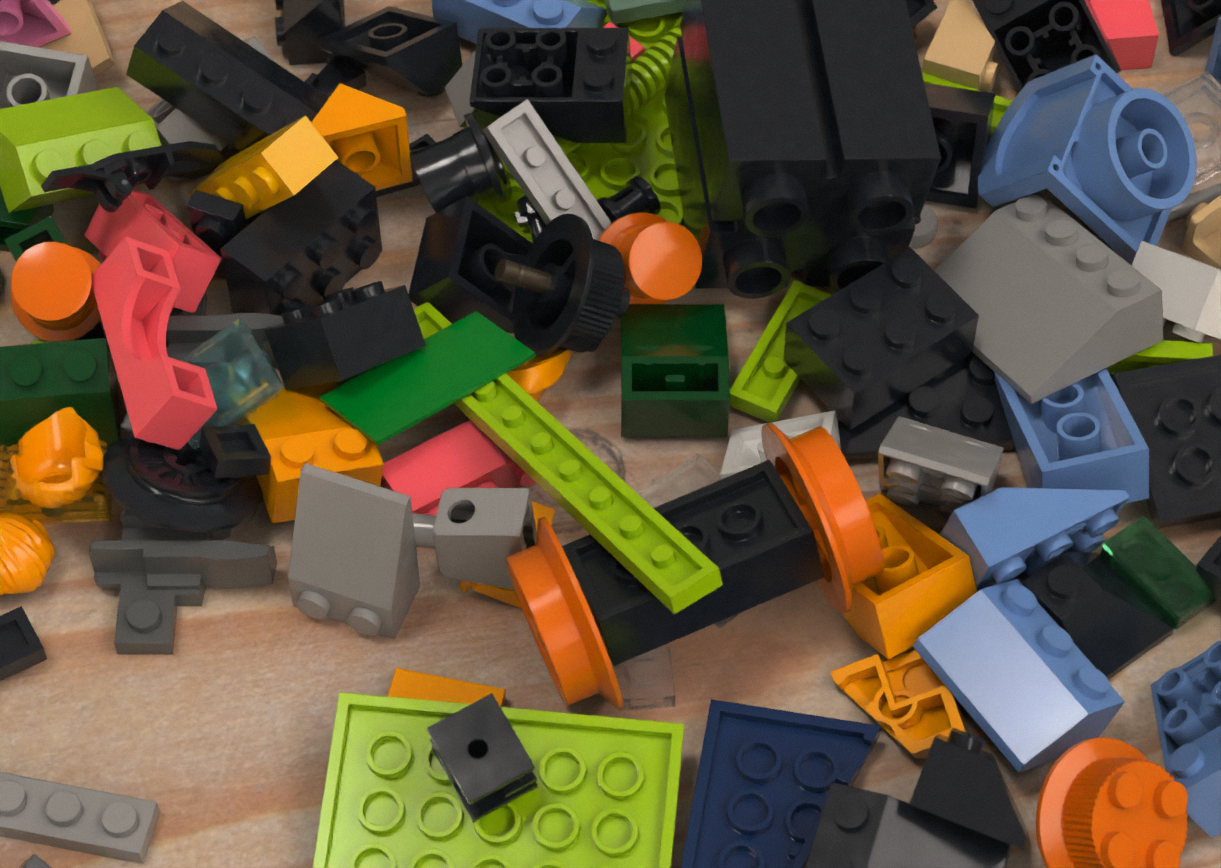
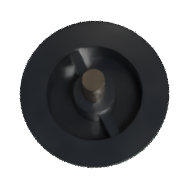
[495,213,630,358]

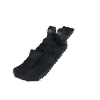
[41,141,223,212]

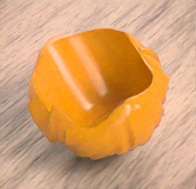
[10,407,103,509]
[0,512,55,596]

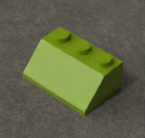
[0,87,162,213]

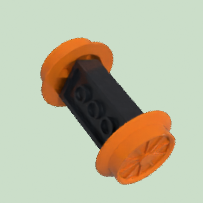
[505,423,884,710]

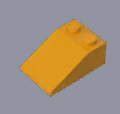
[229,382,384,524]
[842,493,977,660]

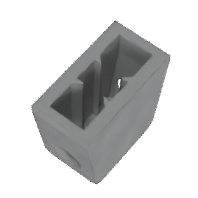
[412,488,537,590]

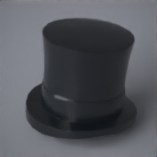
[410,113,512,212]

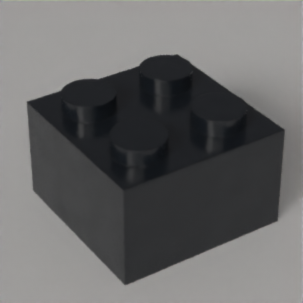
[265,281,426,390]

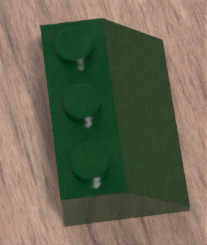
[0,338,121,464]

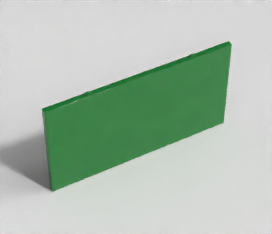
[320,311,536,446]

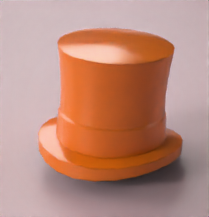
[598,212,703,304]
[10,241,102,342]

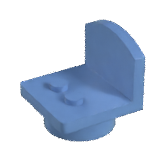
[978,54,1197,265]

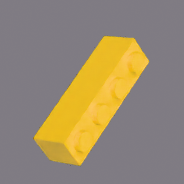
[188,115,339,219]

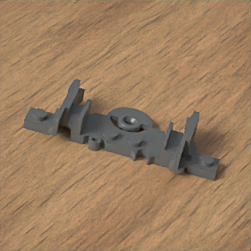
[89,291,284,654]

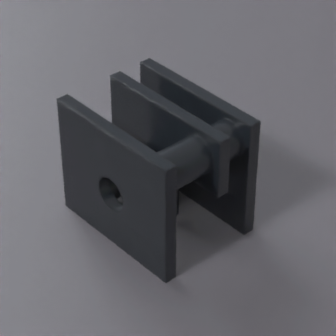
[427,693,538,822]

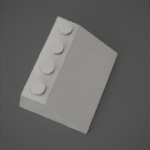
[934,191,1163,404]

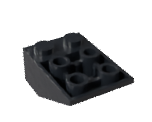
[973,0,1122,92]
[469,28,632,143]

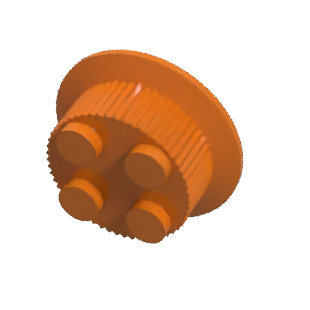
[1036,737,1189,868]

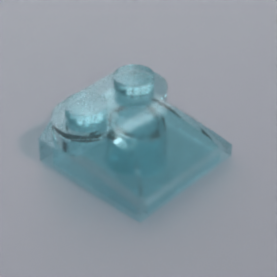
[180,317,284,449]

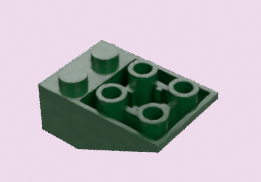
[621,304,730,437]

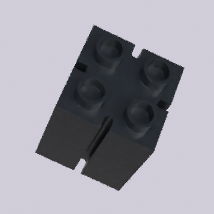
[664,0,941,299]

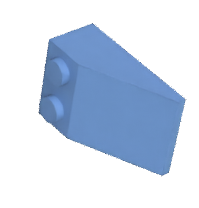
[994,368,1149,503]

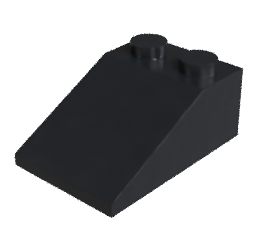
[805,782,1011,868]

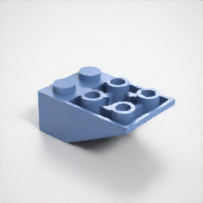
[940,487,1130,592]
[1151,640,1221,838]

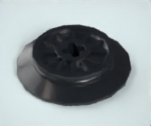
[101,428,263,533]

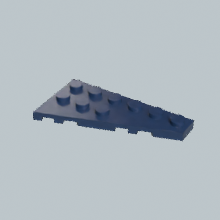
[681,699,881,868]

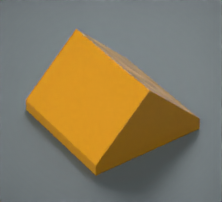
[311,83,413,191]

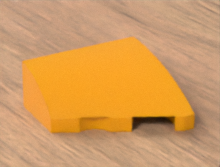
[830,650,969,759]

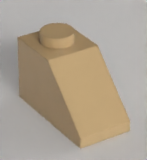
[922,0,999,92]

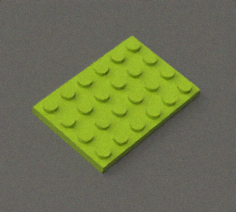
[313,692,684,868]

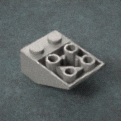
[878,416,1004,518]

